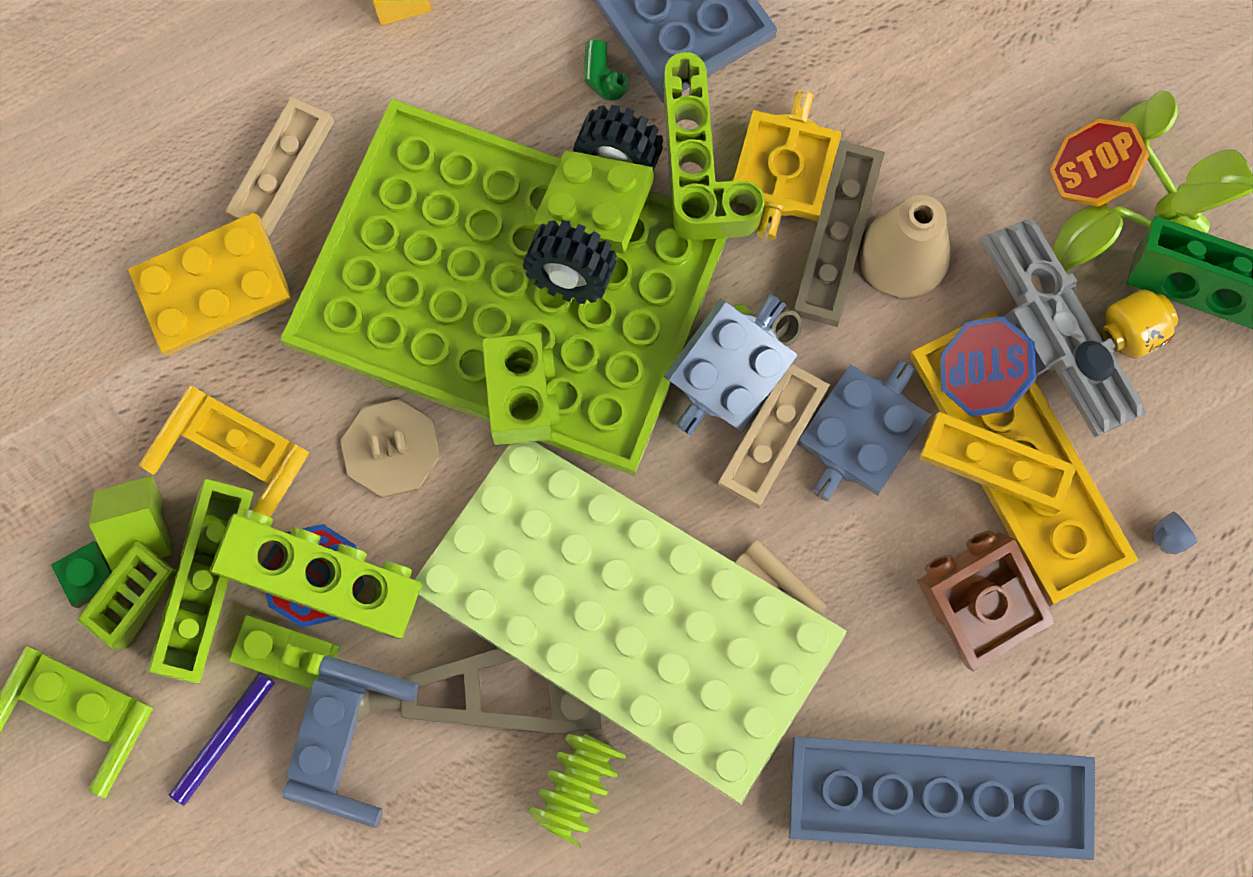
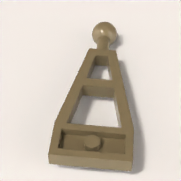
[351,648,602,734]

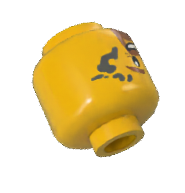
[1102,289,1178,359]

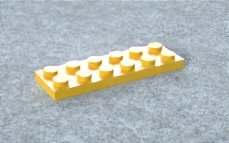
[909,310,1139,606]

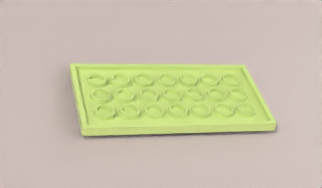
[415,441,847,805]

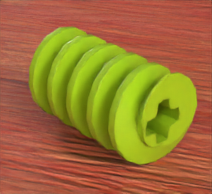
[527,734,627,848]

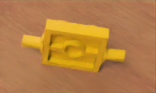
[733,90,842,240]

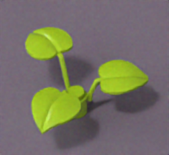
[1053,91,1253,272]

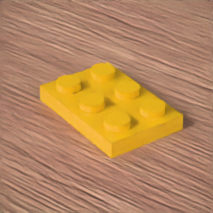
[128,212,294,356]

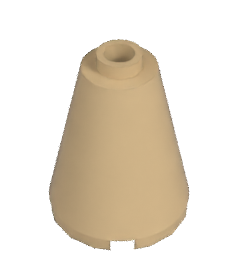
[857,195,951,300]

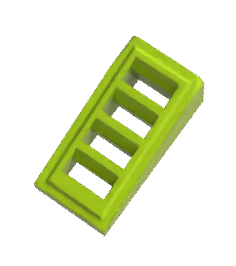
[76,541,176,649]

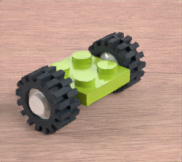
[523,105,663,304]

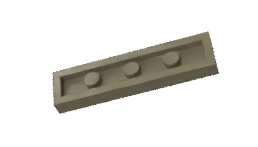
[793,140,885,327]

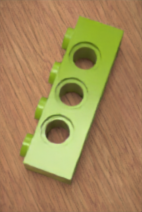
[146,478,254,685]
[209,509,422,639]

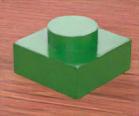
[51,541,112,608]

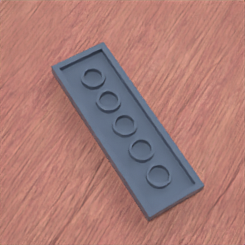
[788,737,1095,860]

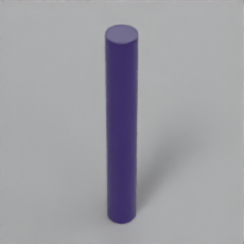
[168,672,275,806]

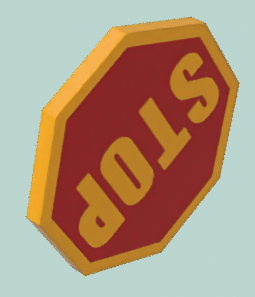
[1049,118,1150,207]

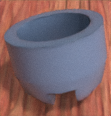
[1153,511,1197,554]

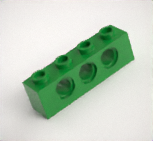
[1126,216,1253,329]

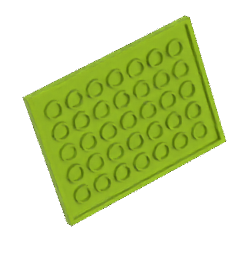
[280,98,728,476]

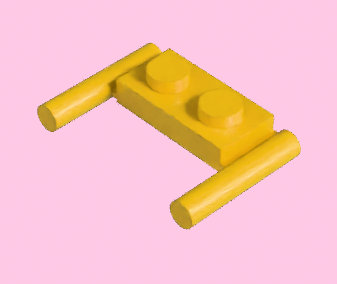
[138,385,310,517]

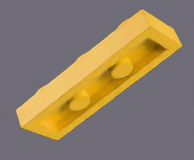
[919,412,1077,514]

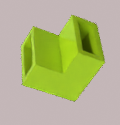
[89,475,172,572]

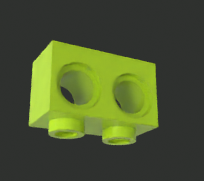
[482,333,560,445]

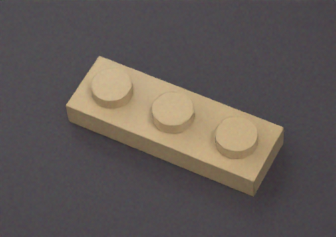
[225,96,335,237]
[717,364,830,509]

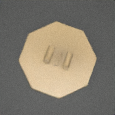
[341,399,441,498]

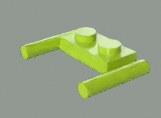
[0,645,154,798]

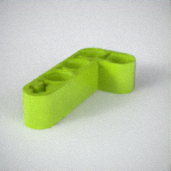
[663,52,765,240]

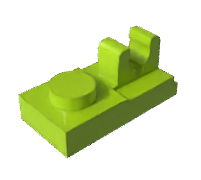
[229,615,340,689]

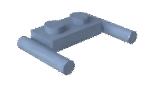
[283,655,419,828]

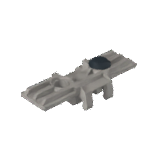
[980,218,1147,438]

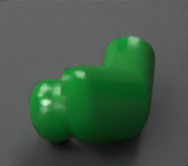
[583,40,629,101]

